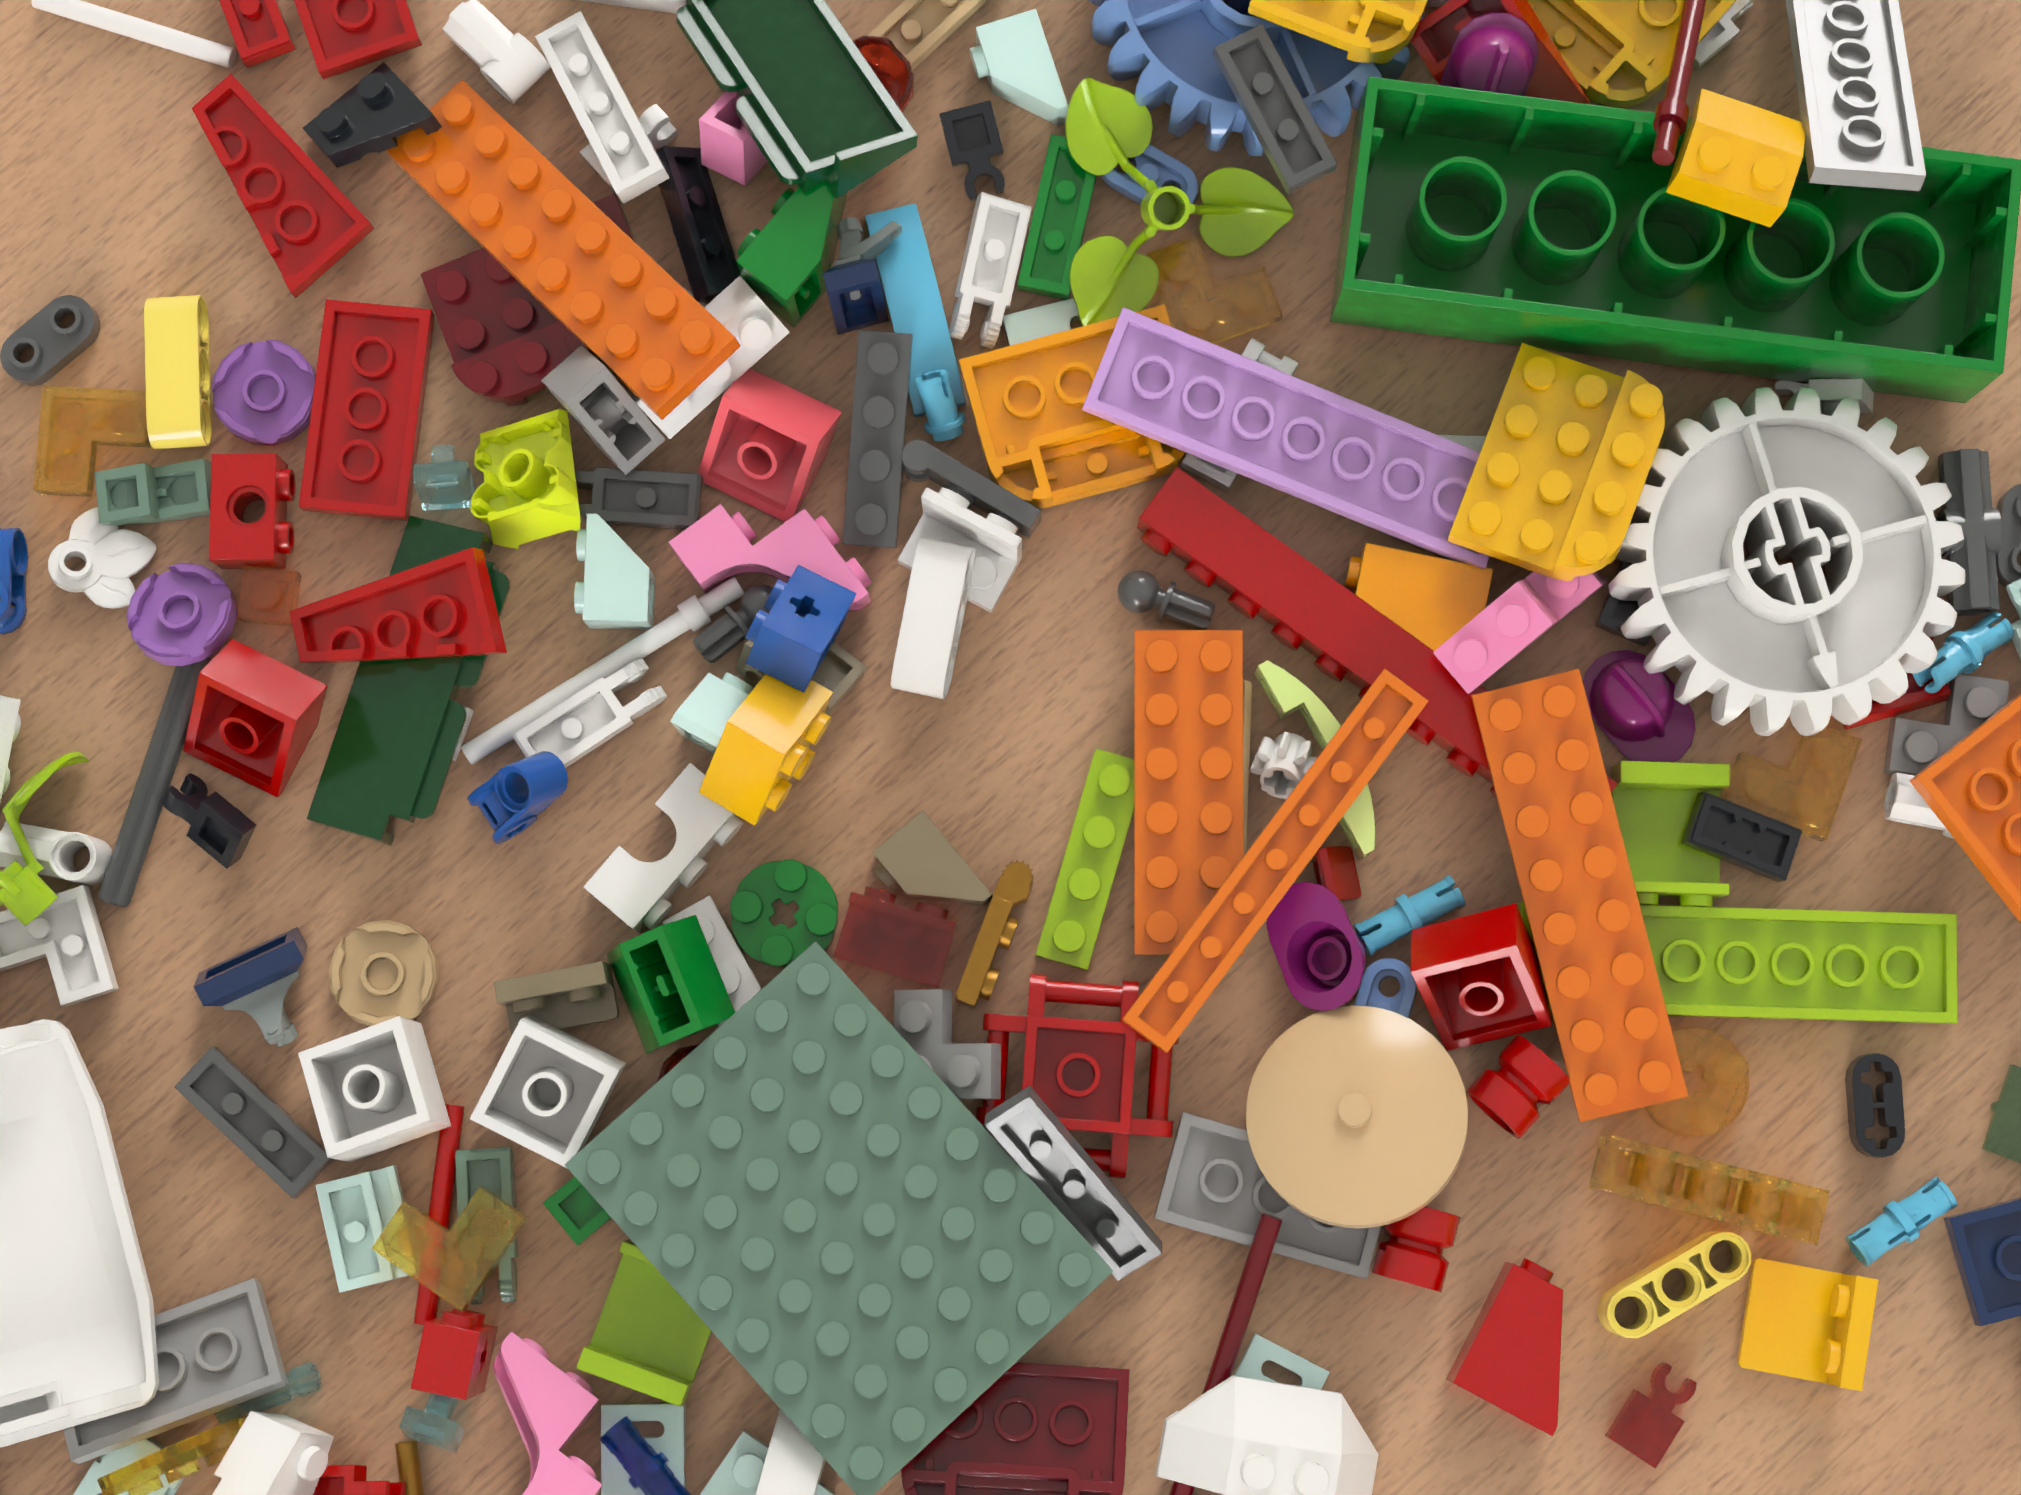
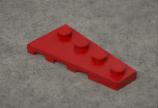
[192,74,374,298]
[289,547,507,664]

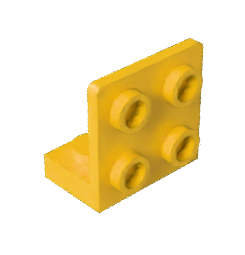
[1737,1258,1879,1391]

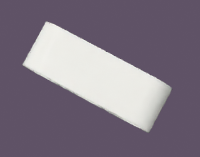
[891,537,975,700]

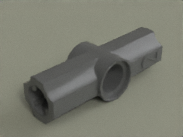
[1936,449,2002,616]

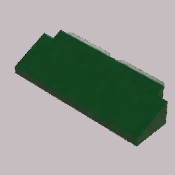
[676,0,918,199]
[307,516,510,846]

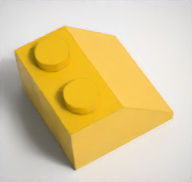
[1666,88,1805,228]

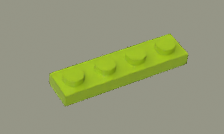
[1035,748,1134,971]

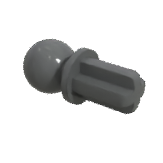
[1118,570,1215,630]
[693,584,773,663]

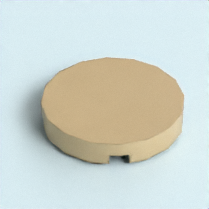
[329,920,440,1026]

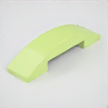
[1254,660,1375,860]

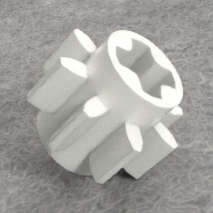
[1250,731,1317,800]

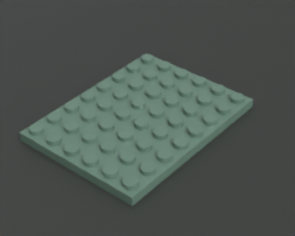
[565,941,1114,1495]

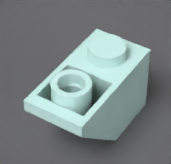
[574,514,655,630]

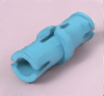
[1913,612,2013,693]
[1353,875,1466,956]
[1845,1177,1957,1267]

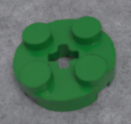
[730,859,839,968]

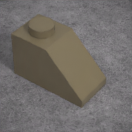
[872,811,992,905]

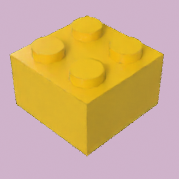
[699,674,833,826]

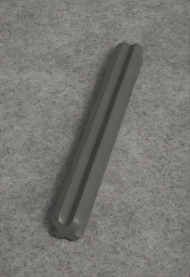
[98,657,211,907]

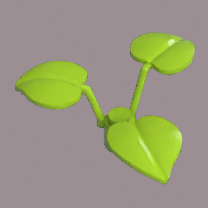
[1065,78,1294,326]
[0,752,89,926]

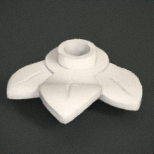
[48,507,157,609]

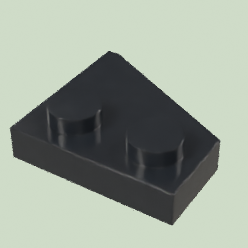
[303,62,442,168]

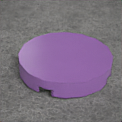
[212,340,316,446]
[126,563,237,666]

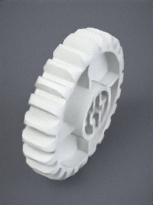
[1608,387,1966,736]

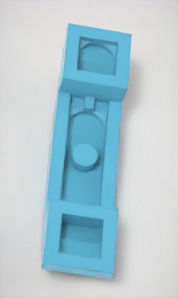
[865,203,966,417]

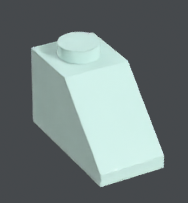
[969,9,1068,126]
[670,672,754,754]

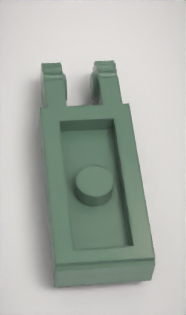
[455,1147,518,1305]

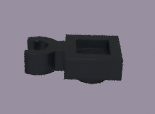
[939,100,1005,201]

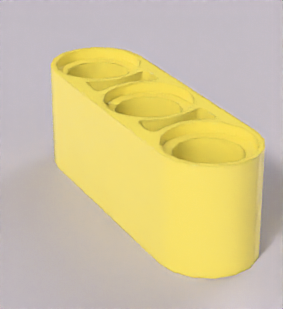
[144,295,212,449]
[1598,1231,1752,1338]

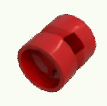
[1466,1035,1570,1139]
[1372,1207,1461,1292]

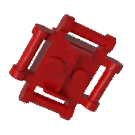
[976,973,1179,1178]

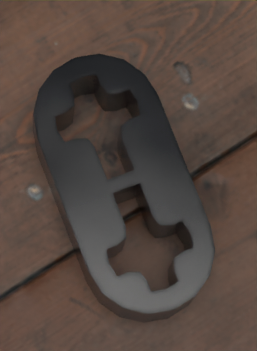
[1845,1053,1905,1158]

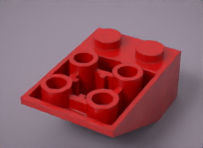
[1410,0,1590,104]

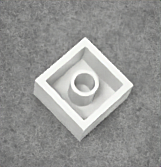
[470,1014,626,1169]
[298,1016,451,1162]

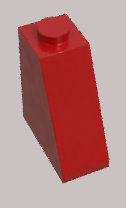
[1446,1258,1563,1436]

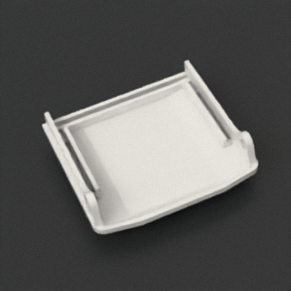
[0,1019,160,1448]

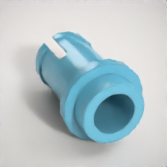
[914,369,966,441]

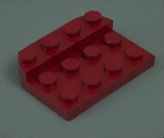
[421,193,636,406]
[901,1363,1130,1495]

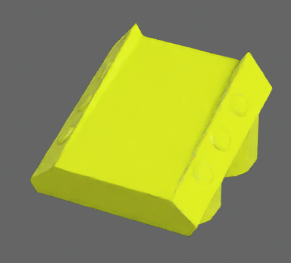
[470,409,581,549]

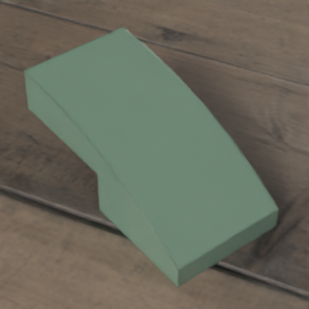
[94,458,211,526]

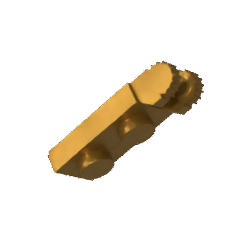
[955,860,1034,1009]

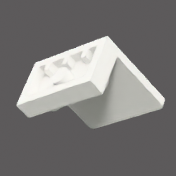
[898,487,1022,613]

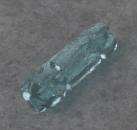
[215,1362,322,1425]

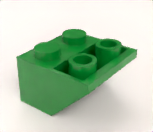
[606,915,735,1054]

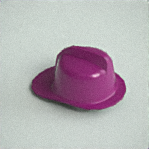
[1440,12,1538,96]
[1583,650,1696,762]
[1266,881,1366,1011]

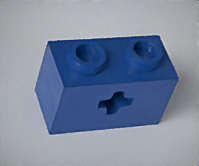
[745,565,857,693]

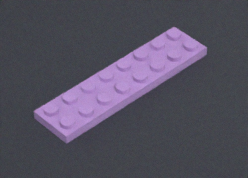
[1082,307,1490,570]

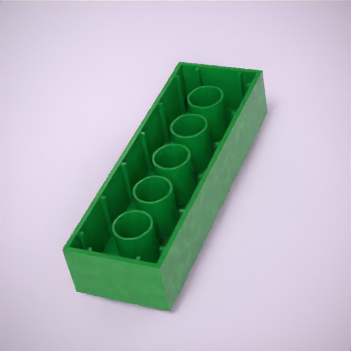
[1330,76,2021,403]

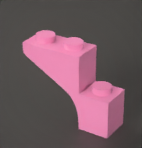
[669,504,872,612]
[1433,571,1608,694]
[493,1331,602,1495]

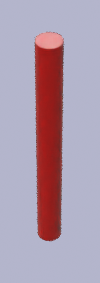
[414,1104,465,1325]

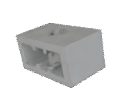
[541,345,666,475]

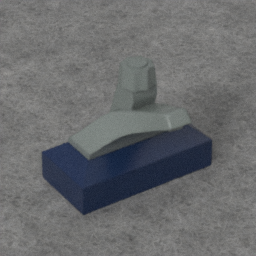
[823,217,902,334]
[194,927,307,1047]

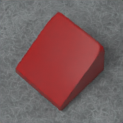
[1312,846,1361,902]

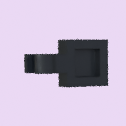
[162,773,256,869]

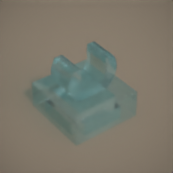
[413,445,476,511]
[399,1393,464,1453]

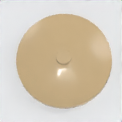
[1246,1006,1468,1228]

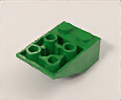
[736,181,848,328]

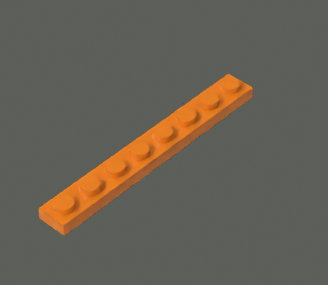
[1122,668,1428,1053]

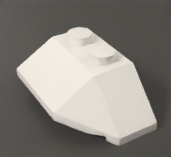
[1155,1375,1379,1495]

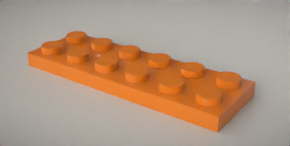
[1134,630,1244,956]

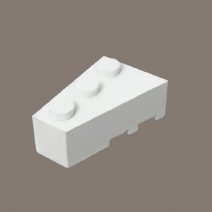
[212,1411,334,1495]

